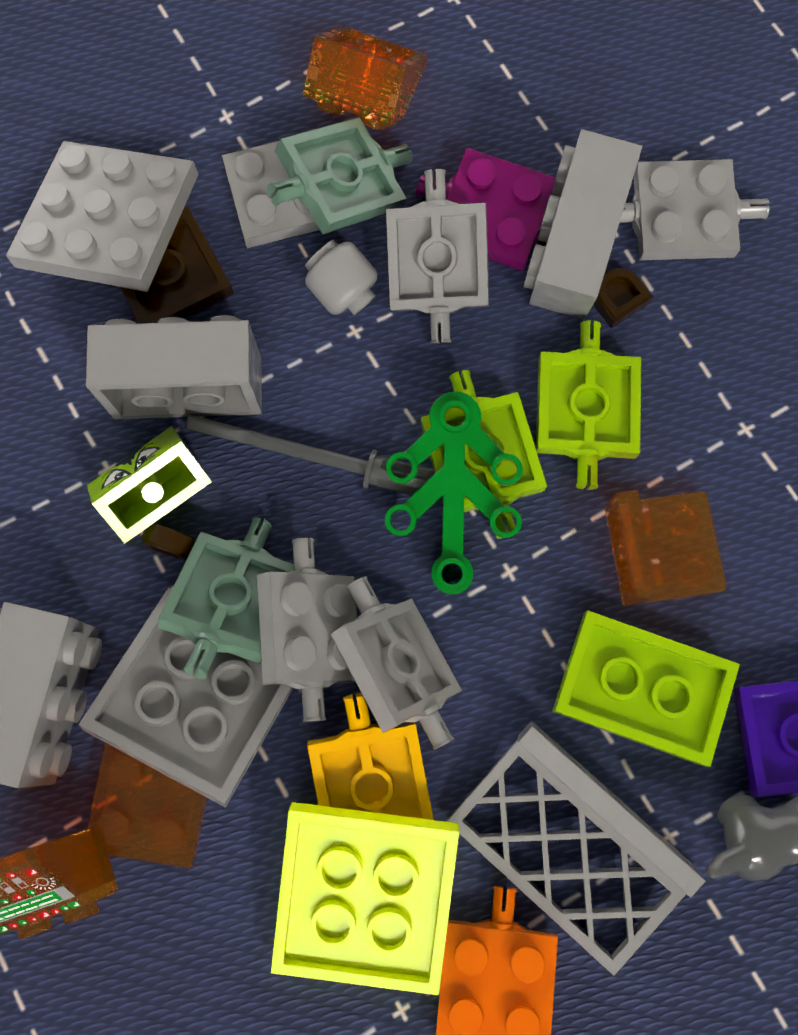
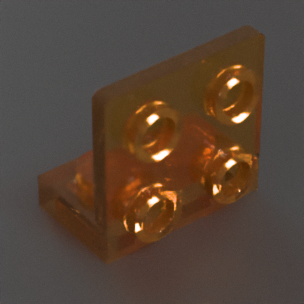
[604,490,727,607]

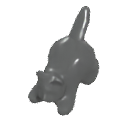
[706,794,798,882]

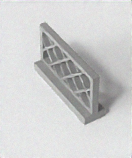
[447,721,706,976]

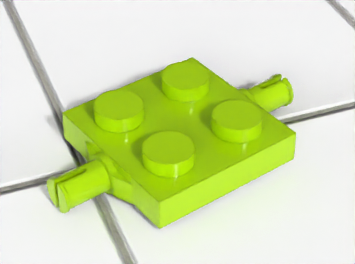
[536,320,641,490]
[420,370,547,539]

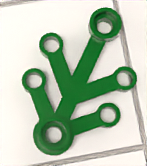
[385,391,523,595]

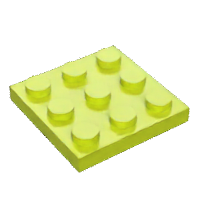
[271,802,459,995]

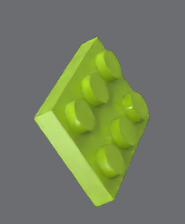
[552,610,740,767]

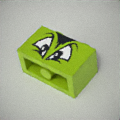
[87,426,212,544]

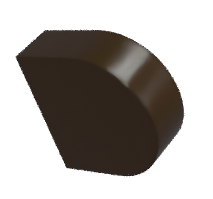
[594,268,654,329]
[140,523,196,562]

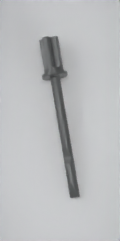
[185,414,434,495]

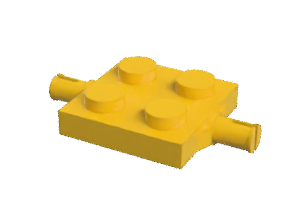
[307,693,434,820]

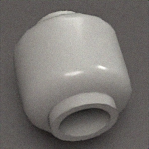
[305,239,377,315]

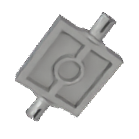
[620,159,770,260]
[386,169,489,343]
[257,538,357,722]
[331,576,462,750]

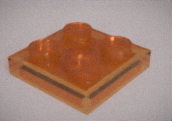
[83,743,207,868]

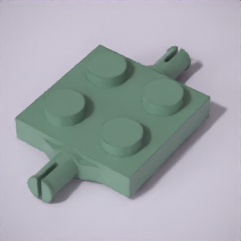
[267,117,412,235]
[158,518,294,679]

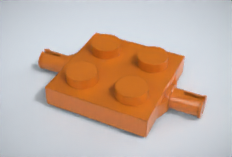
[436,885,558,1035]

